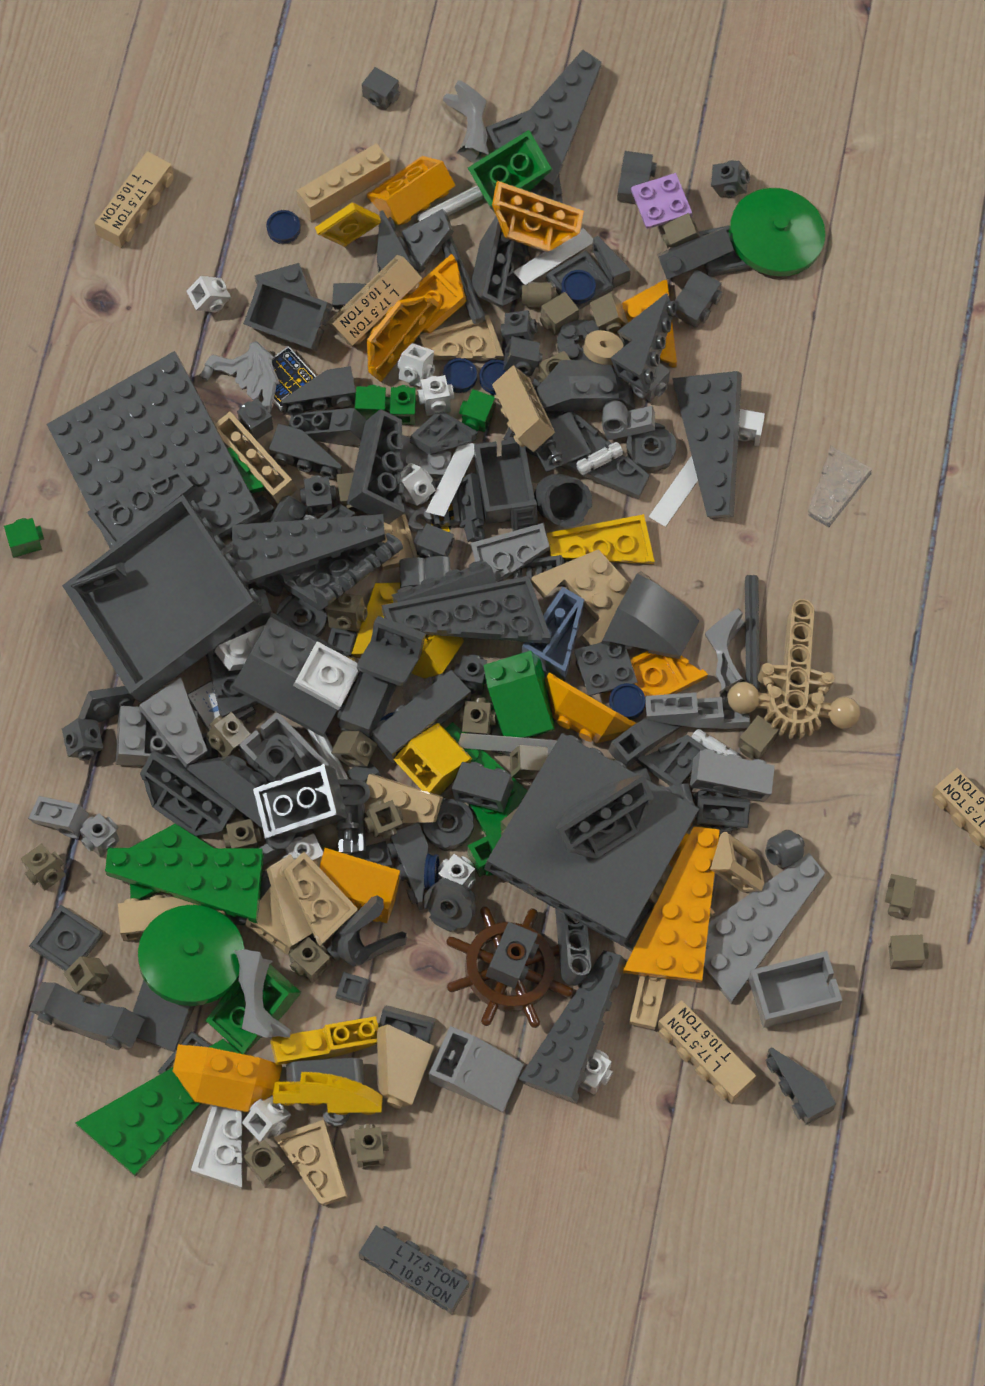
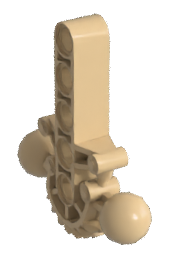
[727,599,860,739]

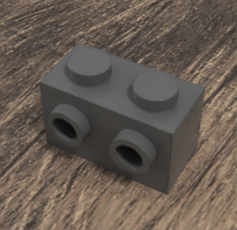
[452,762,514,813]

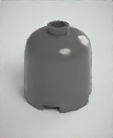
[534,474,592,527]

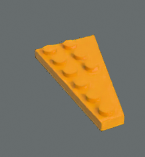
[623,826,720,983]

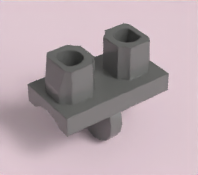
[336,804,366,853]

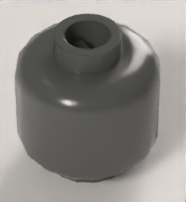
[765,830,805,868]

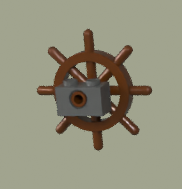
[446,906,573,1028]

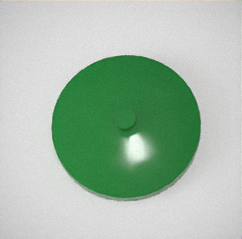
[729,188,825,276]
[138,905,244,1006]

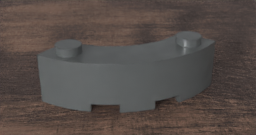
[29,982,144,1050]

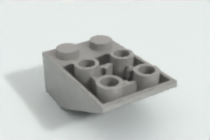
[116,706,198,766]
[429,1026,524,1113]

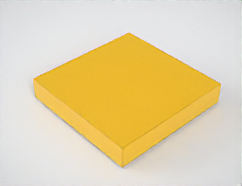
[315,202,382,247]

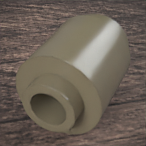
[522,283,556,307]

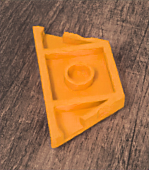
[383,254,467,334]
[622,280,677,367]
[630,651,708,710]

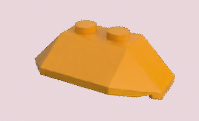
[492,181,584,252]
[367,295,442,382]
[545,672,637,743]
[172,1044,282,1112]

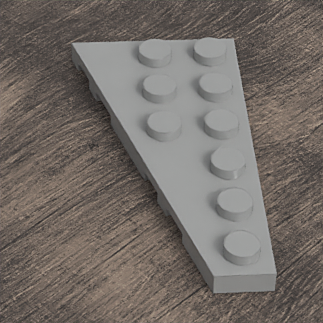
[704,853,825,1004]

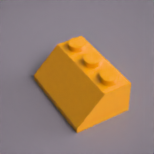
[366,156,456,225]
[319,848,400,924]

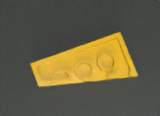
[546,514,655,564]

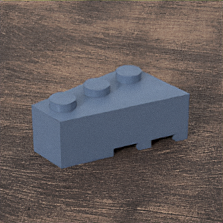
[522,587,584,681]

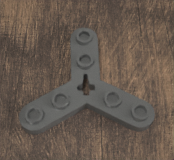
[266,735,370,851]

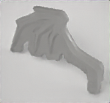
[200,341,280,413]

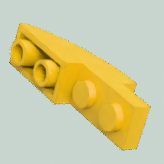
[270,1016,379,1066]
[273,1072,383,1115]

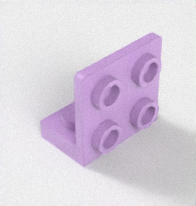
[631,173,692,229]

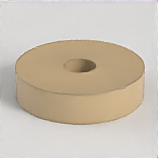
[583,330,624,365]

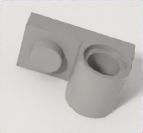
[602,400,655,440]
[28,796,89,839]

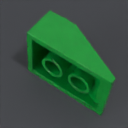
[468,130,553,213]
[483,650,555,738]
[205,958,301,1055]

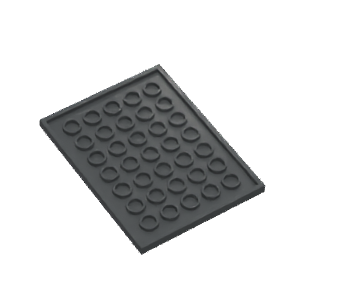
[47,351,262,549]

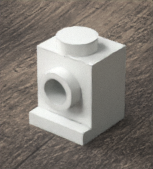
[738,409,765,446]

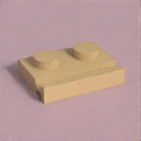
[382,514,418,571]

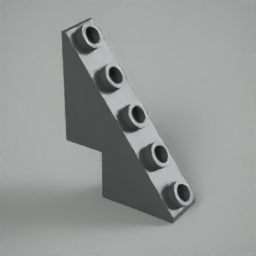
[610,293,677,393]

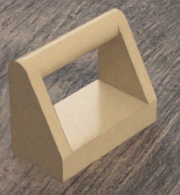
[710,832,764,892]

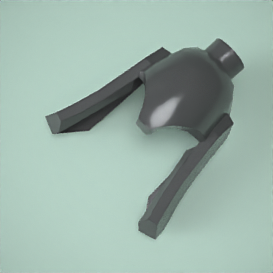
[327,895,407,967]

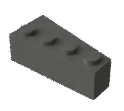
[347,409,405,524]

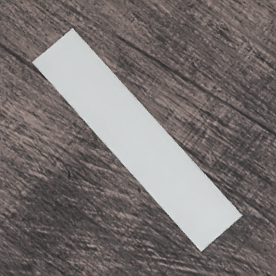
[513,228,593,285]
[426,443,475,516]
[649,456,698,527]
[459,733,557,755]

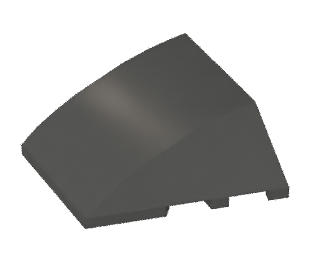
[601,571,699,659]

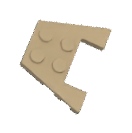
[530,549,630,646]

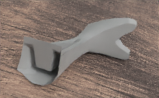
[443,80,490,163]
[705,608,745,703]
[234,949,291,1038]

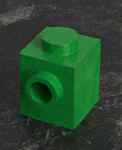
[355,385,391,420]
[390,385,416,425]
[459,389,496,433]
[4,518,45,558]
[467,834,496,877]

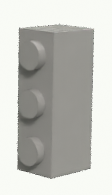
[690,749,775,802]

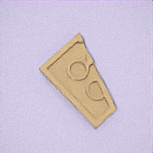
[419,315,504,360]
[364,774,443,823]
[283,852,358,946]

